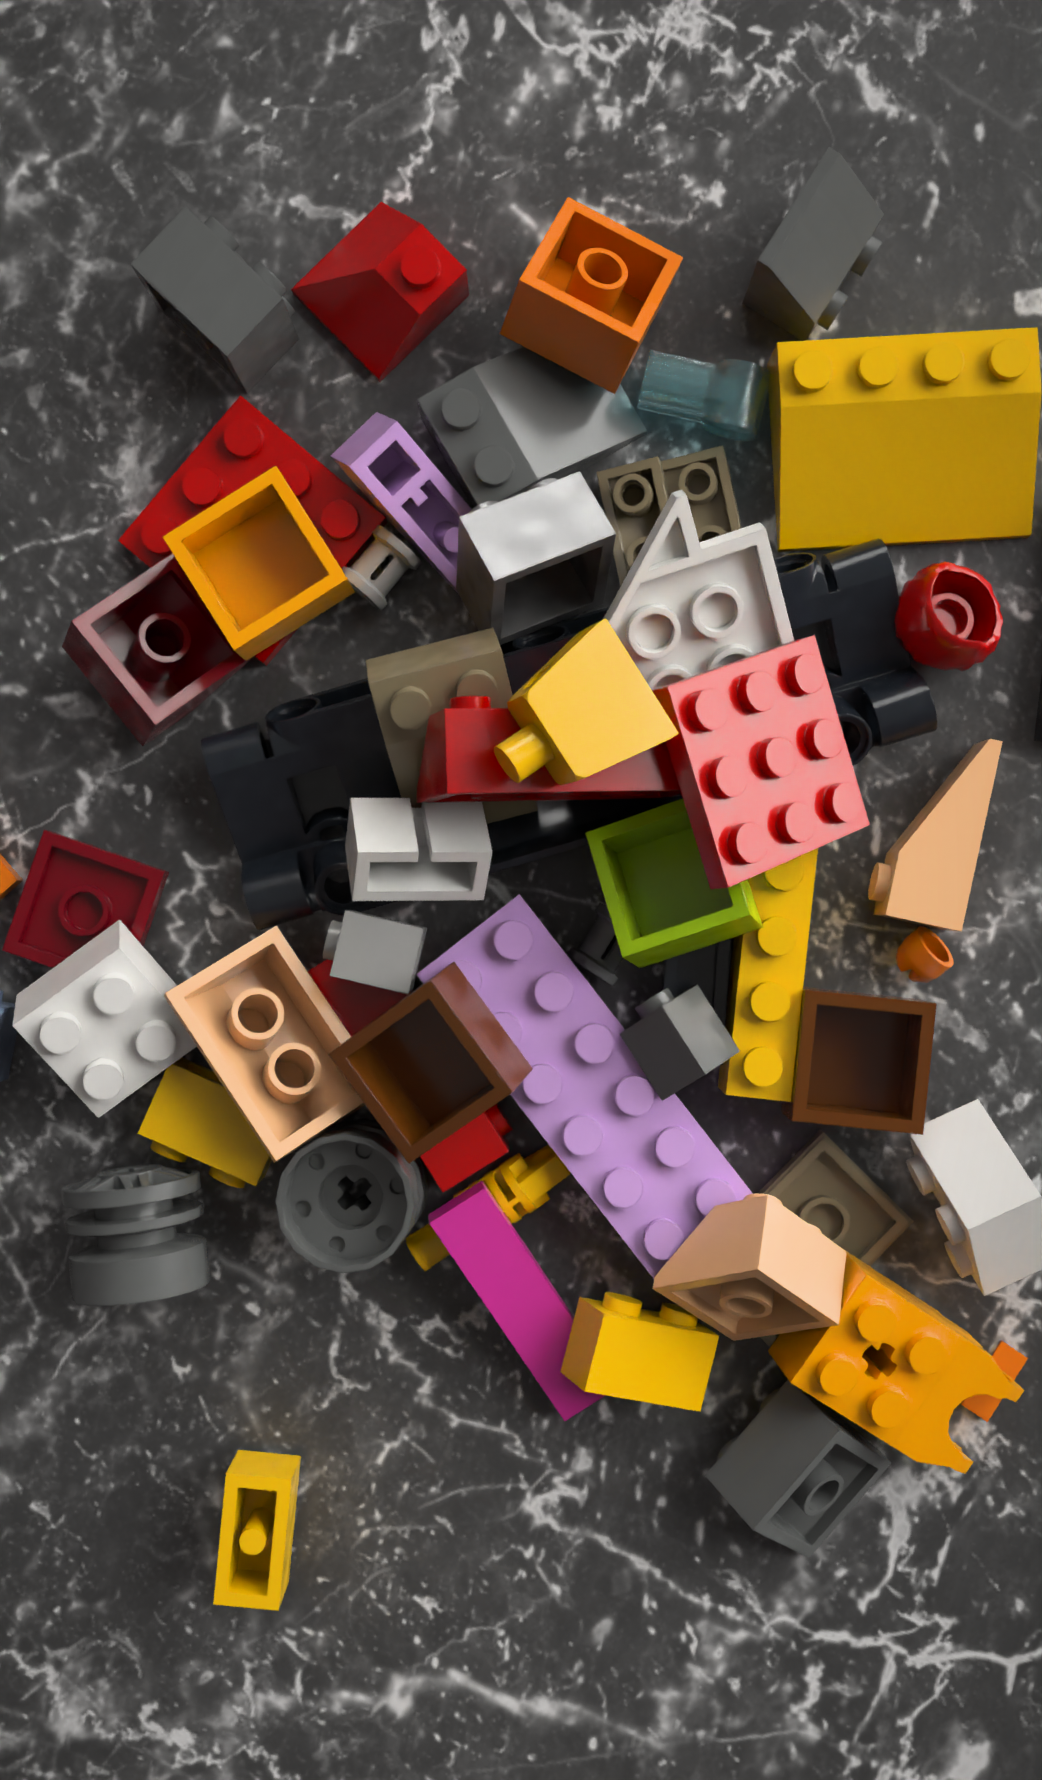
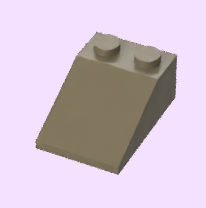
[366,628,538,824]

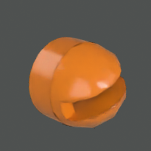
[896,926,954,983]

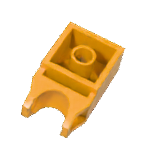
[768,1248,1025,1474]

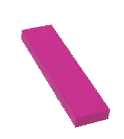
[428,1181,606,1421]

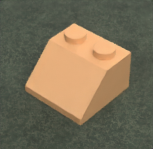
[653,1193,846,1341]

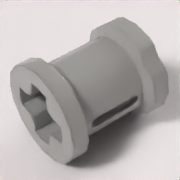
[342,525,422,611]

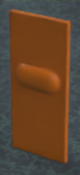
[961,1340,1028,1422]

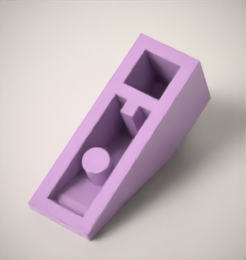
[331,412,472,594]

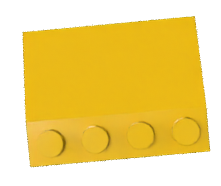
[767,327,1042,552]

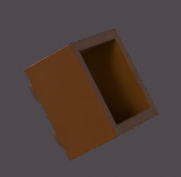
[328,962,533,1164]
[781,987,937,1135]

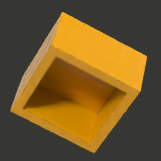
[163,466,355,661]

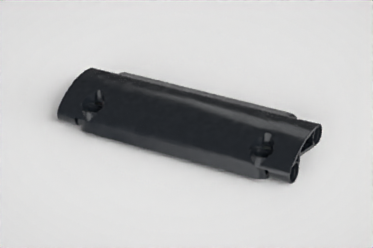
[201,538,937,931]

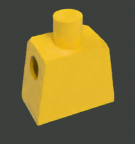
[494,618,679,785]

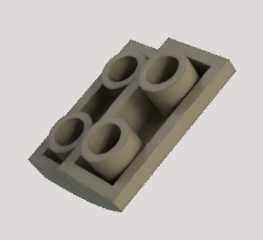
[596,445,742,586]

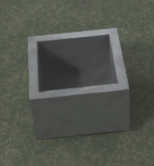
[456,471,616,645]

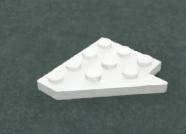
[603,490,794,690]

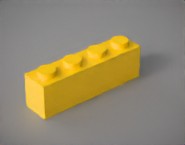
[718,848,818,1102]

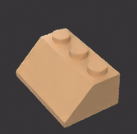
[164,926,365,1163]

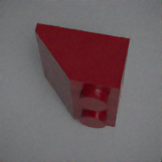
[62,553,253,746]

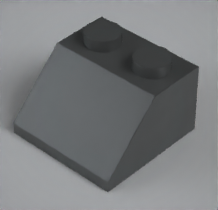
[742,147,884,341]
[705,1380,891,1558]

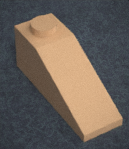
[868,739,1003,932]

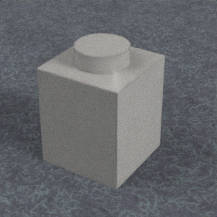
[323,910,427,994]

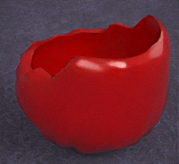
[895,562,1003,671]

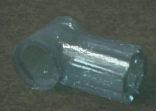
[637,350,771,441]

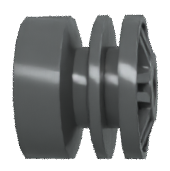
[275,1118,429,1273]
[61,1164,211,1306]

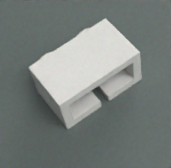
[345,798,492,901]

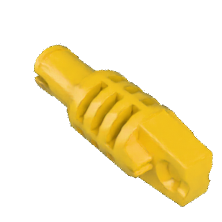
[405,1144,570,1271]

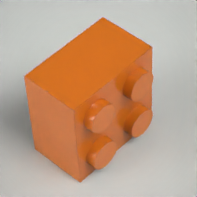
[500,197,683,394]

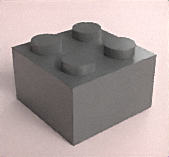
[130,206,299,393]

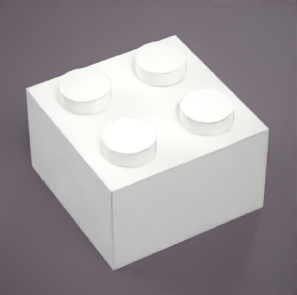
[12,919,197,1118]

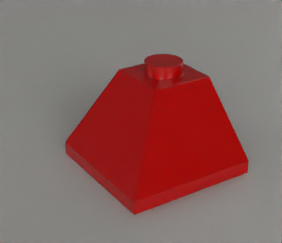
[291,202,469,382]

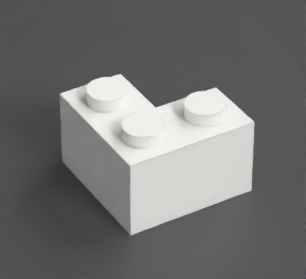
[906,1099,1042,1296]

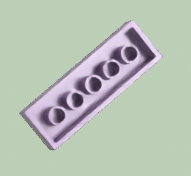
[416,894,753,1279]

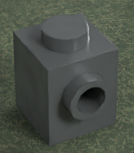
[620,985,740,1101]

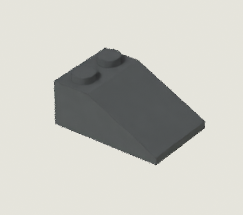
[417,347,647,508]

